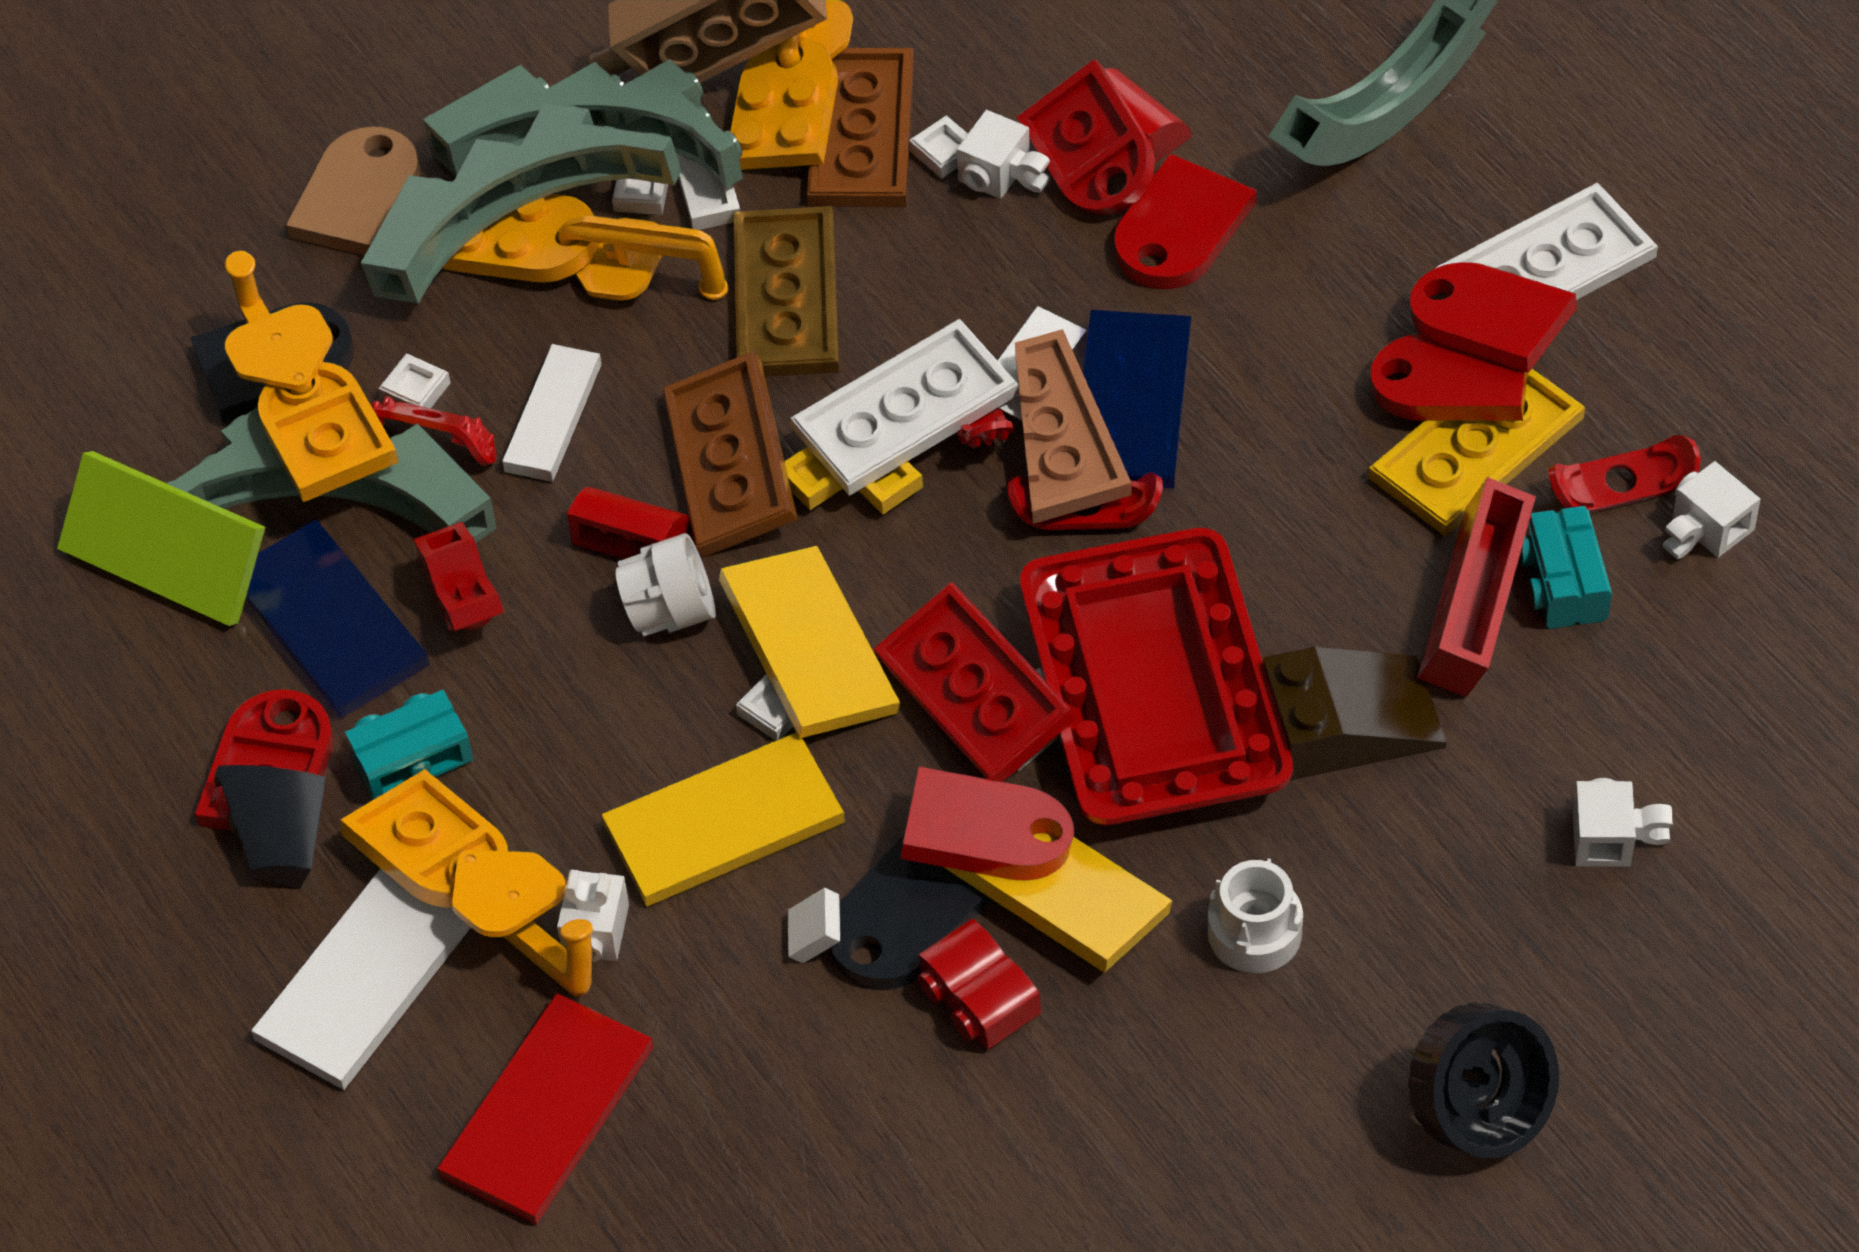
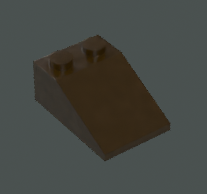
[1263,647,1447,780]

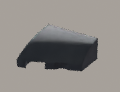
[214,765,326,889]

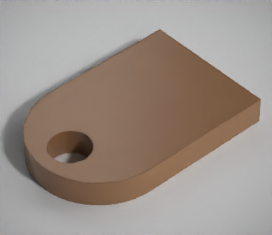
[286,127,420,256]

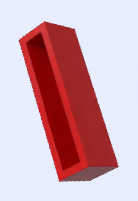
[1417,477,1536,697]

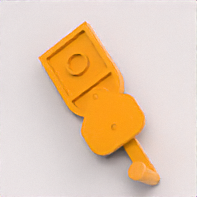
[730,0,853,170]
[443,194,728,300]
[225,251,399,502]
[340,769,593,997]

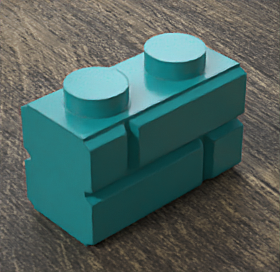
[1519,506,1612,629]
[344,689,473,800]

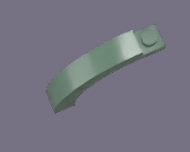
[1268,0,1498,166]

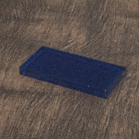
[1083,310,1191,488]
[245,519,430,718]

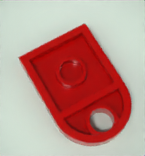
[1016,59,1155,215]
[1115,153,1257,289]
[1410,262,1577,373]
[1371,333,1527,421]
[195,689,334,831]
[901,767,1074,880]

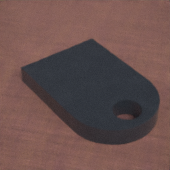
[190,302,354,422]
[829,833,992,990]

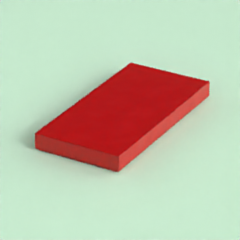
[872,582,1077,782]
[437,993,654,1225]

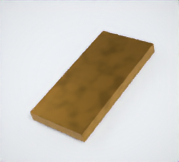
[734,206,839,376]

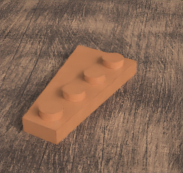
[1015,329,1131,524]

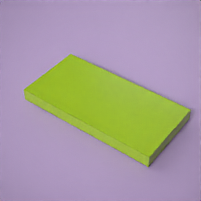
[57,451,265,626]

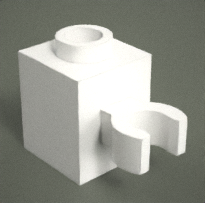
[957,110,1050,199]
[1663,461,1760,559]
[1573,778,1673,867]
[557,870,629,962]

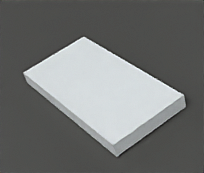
[1436,182,1658,300]
[790,319,1019,496]
[251,869,471,1090]

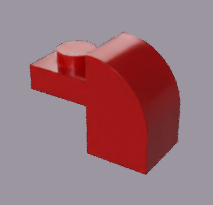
[413,522,504,631]

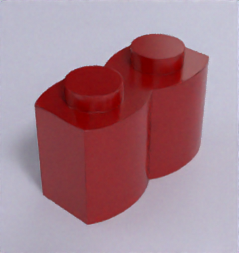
[917,919,1042,1050]

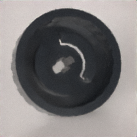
[1408,1002,1559,1158]

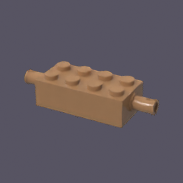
[589,0,827,83]

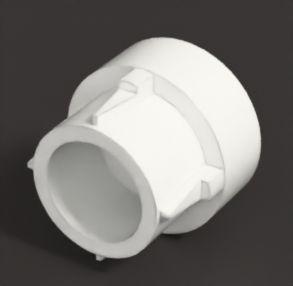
[616,533,716,637]
[1208,858,1303,973]

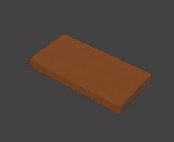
[807,48,914,207]
[662,351,798,558]

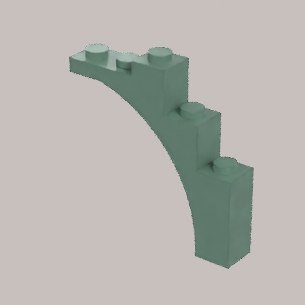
[423,59,743,188]
[361,103,682,304]
[167,407,497,543]

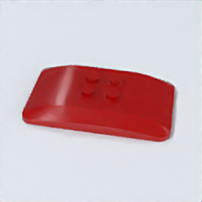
[1020,528,1293,825]

